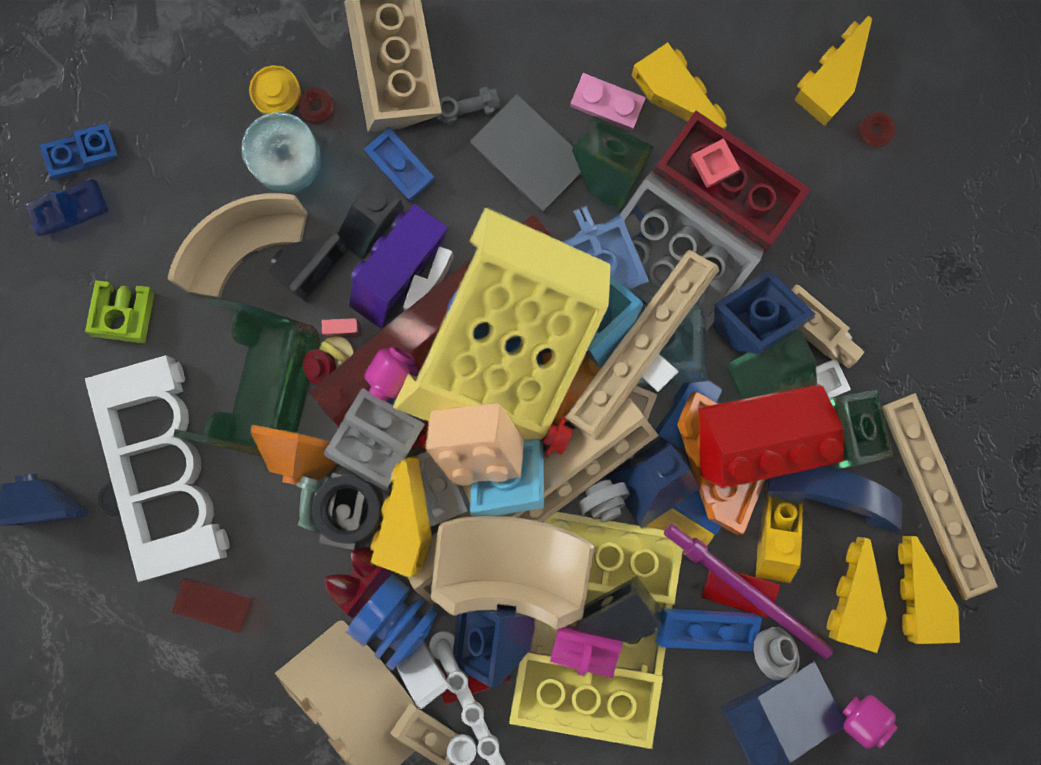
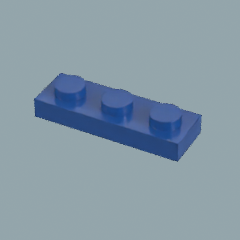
[656,608,762,651]

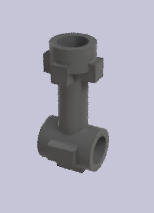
[437,87,500,126]

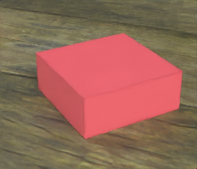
[691,139,740,188]
[322,318,361,338]

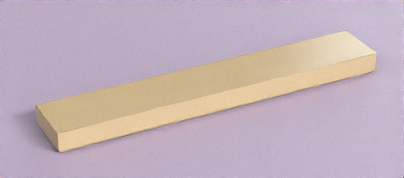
[565,249,719,440]
[881,393,998,600]

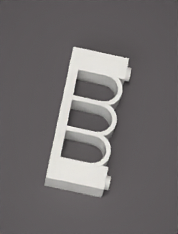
[85,355,230,582]

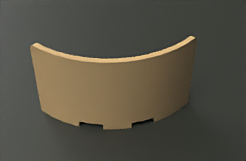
[168,193,308,299]
[431,516,594,630]
[275,621,417,765]

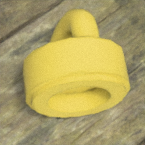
[320,336,354,371]

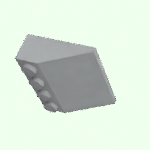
[619,171,764,340]

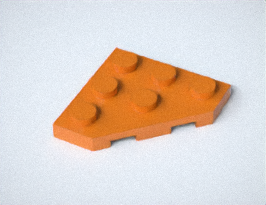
[677,392,765,535]

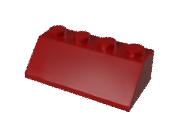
[699,384,844,489]

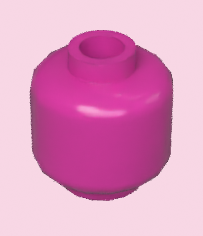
[365,346,418,402]
[842,695,898,749]

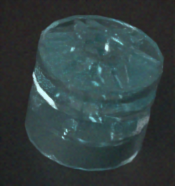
[241,112,322,194]

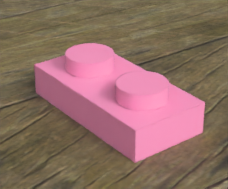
[570,73,646,132]

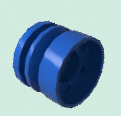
[346,574,440,671]

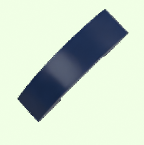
[767,466,903,533]

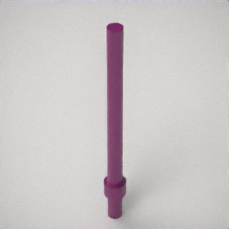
[664,524,834,659]

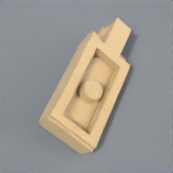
[791,284,864,369]

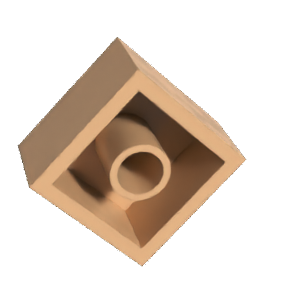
[426,403,524,486]

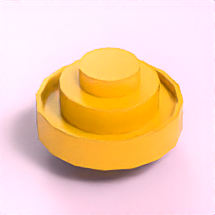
[249,65,301,118]

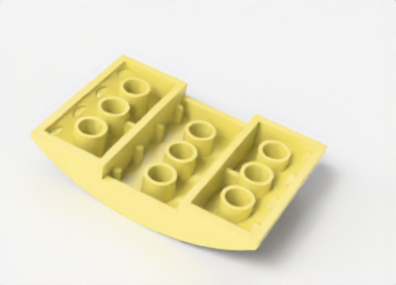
[509,512,683,749]

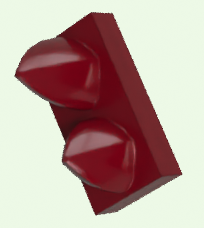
[325,547,393,619]

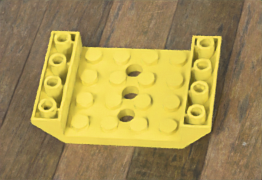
[393,207,611,441]

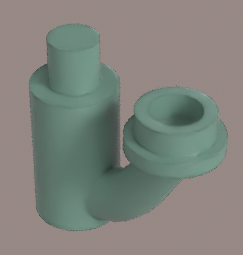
[296,475,332,533]

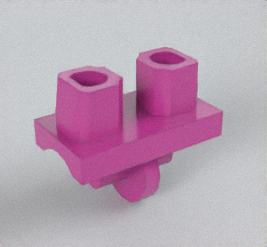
[550,625,622,678]

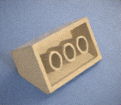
[344,0,442,132]

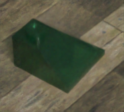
[572,116,654,210]
[727,329,817,399]

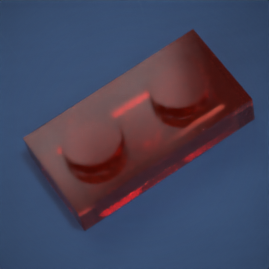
[172,578,252,633]

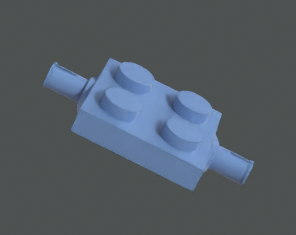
[563,205,649,291]

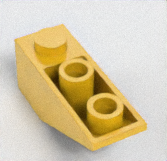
[794,15,872,126]
[632,42,727,130]
[371,456,432,577]
[756,480,803,583]
[898,536,960,644]
[827,537,887,653]

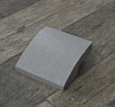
[323,388,424,491]
[380,451,470,527]

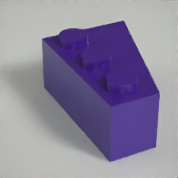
[349,204,448,329]

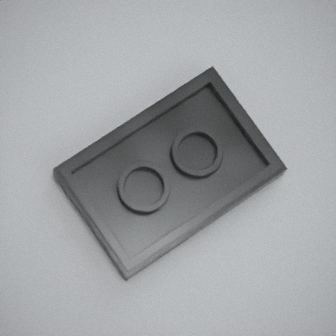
[470,94,590,213]

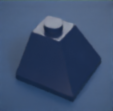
[714,269,815,354]
[605,438,700,528]
[0,474,88,526]
[453,604,535,688]

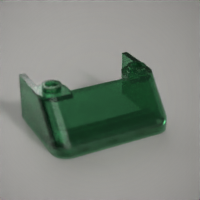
[173,298,319,456]

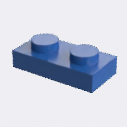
[364,127,435,202]

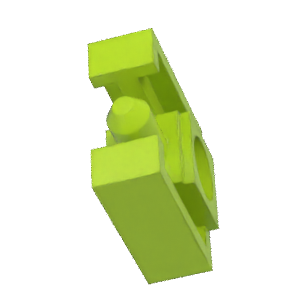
[85,280,155,343]

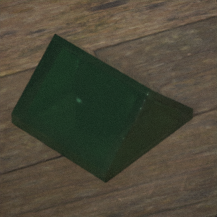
[830,390,894,468]

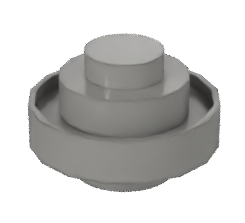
[578,480,630,523]
[754,627,800,681]

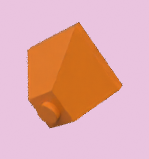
[251,425,338,485]

